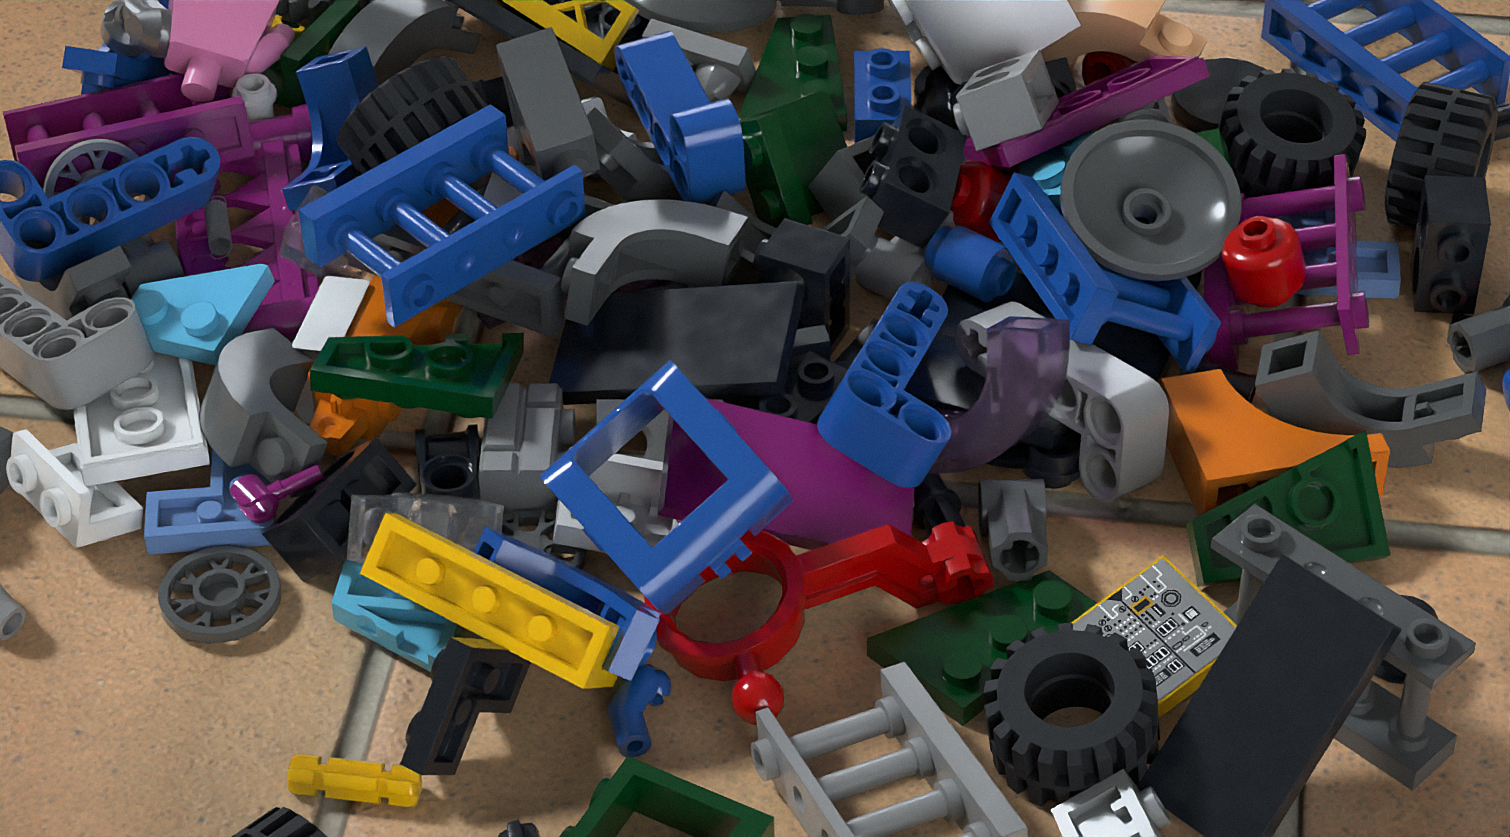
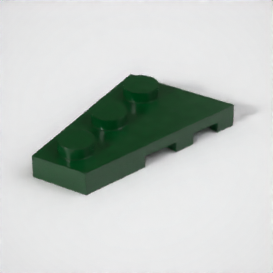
[738,14,847,131]
[310,332,524,419]
[1186,430,1391,587]
[867,570,1097,726]

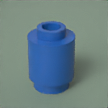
[925,226,1017,302]

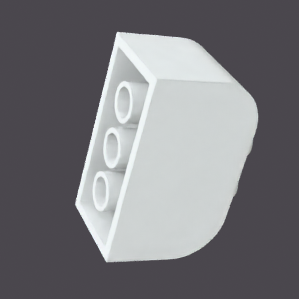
[888,0,1081,85]

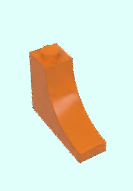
[1161,369,1390,516]

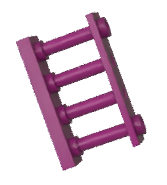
[3,73,255,193]
[1204,154,1369,370]

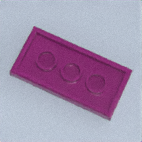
[963,56,1210,167]
[657,398,914,550]

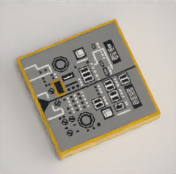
[1071,555,1237,718]

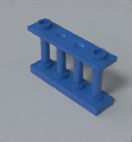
[1261,0,1510,142]
[298,104,586,328]
[989,172,1222,374]

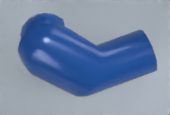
[607,664,671,758]

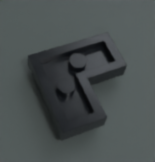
[400,637,531,775]

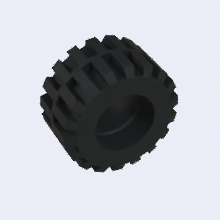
[336,56,488,175]
[1218,69,1367,198]
[1385,82,1498,229]
[983,623,1160,807]

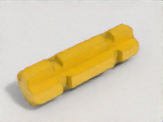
[287,754,423,808]

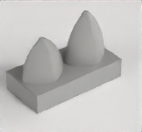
[642,19,756,101]

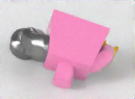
[101,0,305,102]

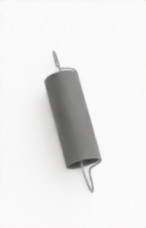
[204,196,232,259]

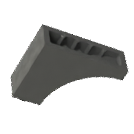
[496,27,600,181]

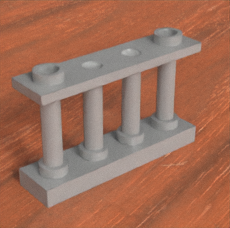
[751,662,1028,837]

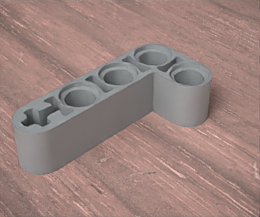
[0,274,154,409]
[955,301,1169,503]

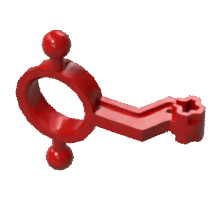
[644,520,994,725]

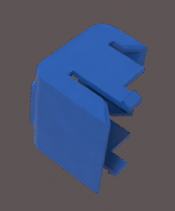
[539,360,794,616]

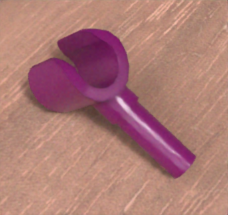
[230,464,324,523]

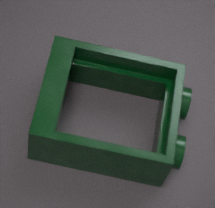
[559,756,775,837]

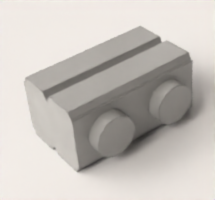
[478,383,576,515]

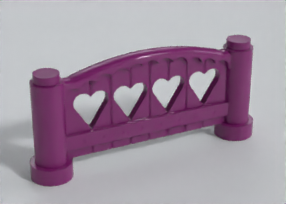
[176,104,320,343]

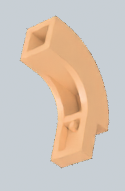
[1040,0,1208,70]

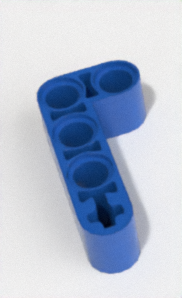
[615,31,745,204]
[0,137,220,282]
[817,282,952,488]

